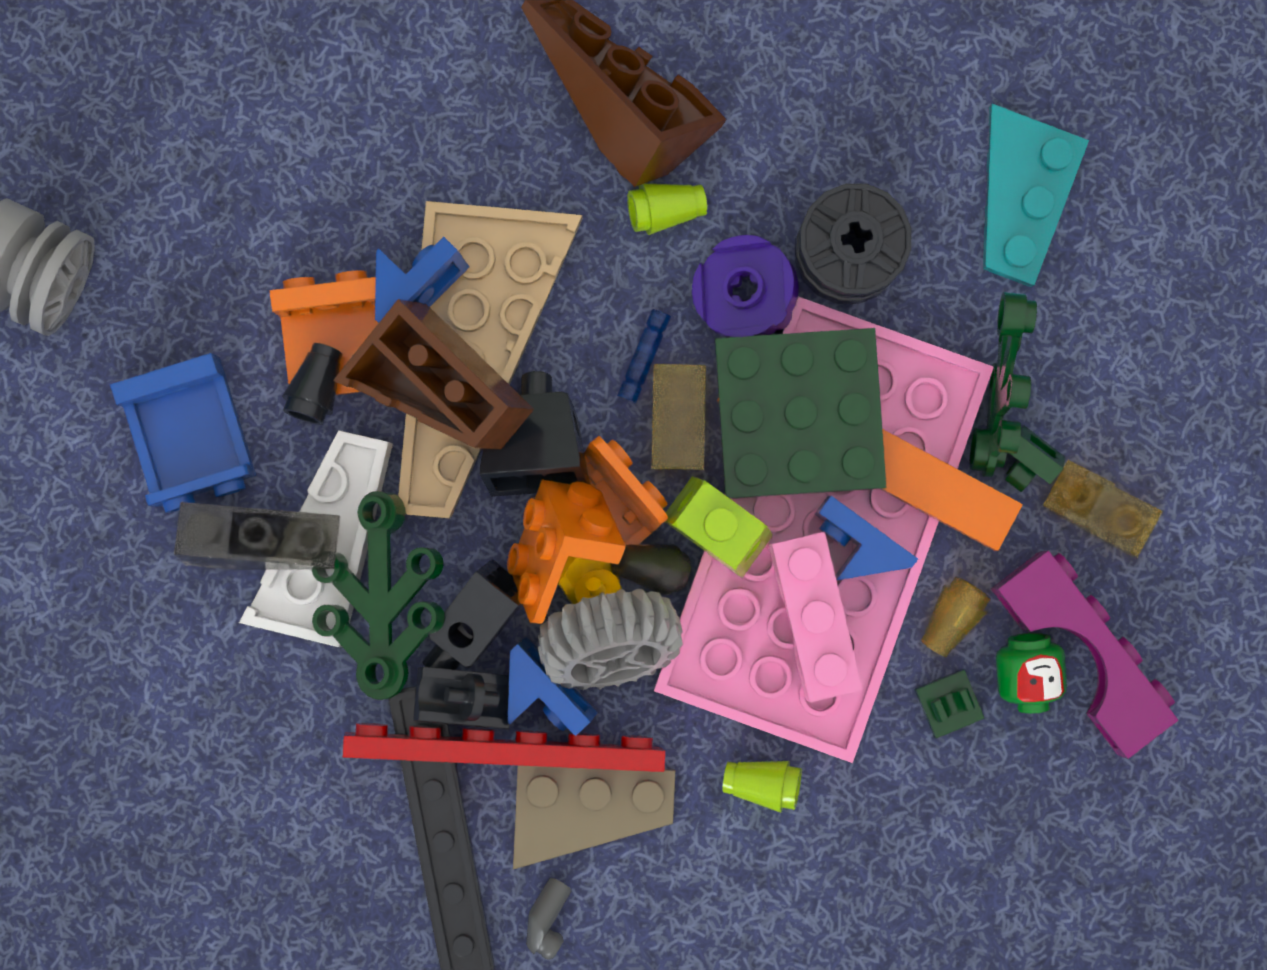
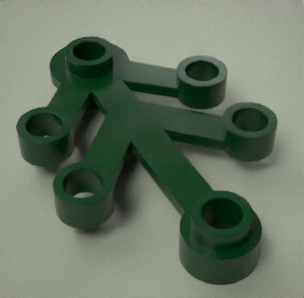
[969,292,1037,477]
[311,491,445,700]

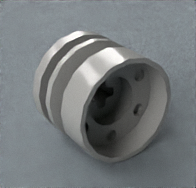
[0,198,95,336]

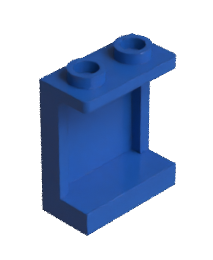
[110,353,256,513]

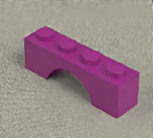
[991,550,1178,759]

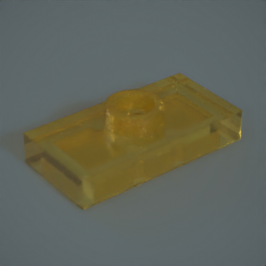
[651,364,706,470]

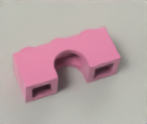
[768,532,863,703]

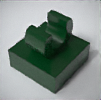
[1005,425,1065,492]
[914,669,985,738]

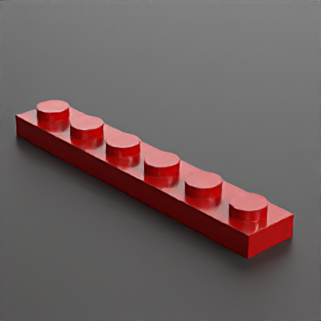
[342,723,665,772]

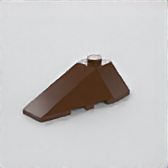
[521,0,727,187]

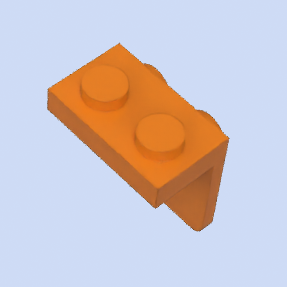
[269,270,379,395]
[584,436,668,567]
[507,480,626,624]

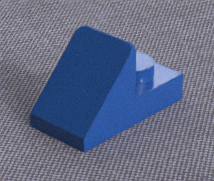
[375,236,470,323]
[815,496,918,580]
[508,637,598,736]

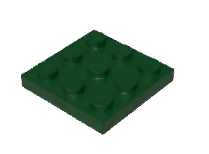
[715,328,887,499]

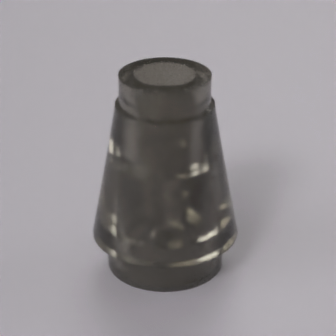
[610,544,691,596]

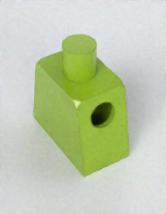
[665,476,773,578]

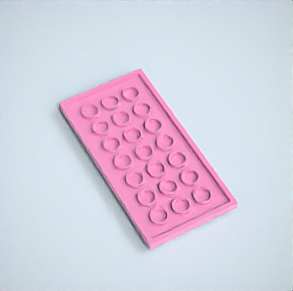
[654,296,994,763]

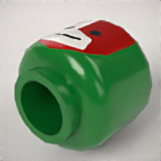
[996,633,1067,714]

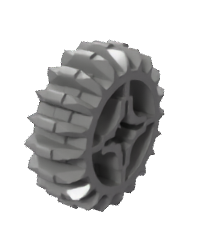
[538,589,683,690]

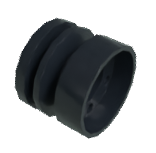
[795,184,911,304]

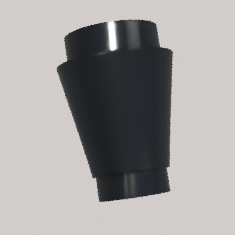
[282,343,343,425]

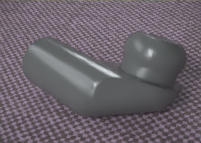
[526,878,572,960]

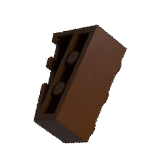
[333,299,534,449]

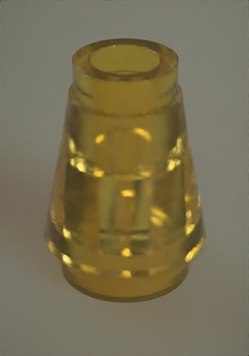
[920,576,991,657]

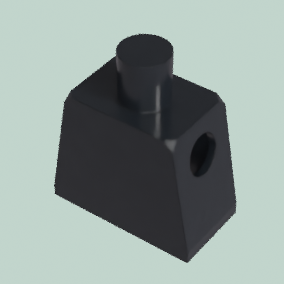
[479,371,590,497]
[422,559,523,670]

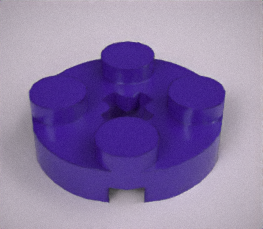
[692,235,799,338]

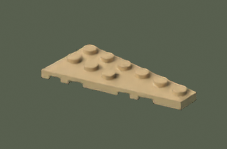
[398,201,583,519]

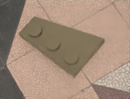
[513,766,675,869]

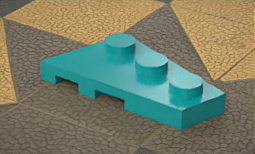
[983,104,1089,287]

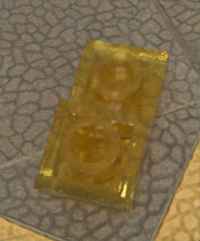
[1043,460,1163,560]

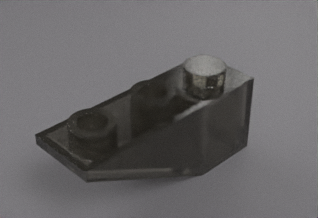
[174,502,341,570]

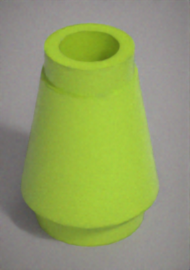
[627,183,707,235]
[723,761,802,813]

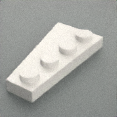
[239,430,393,647]

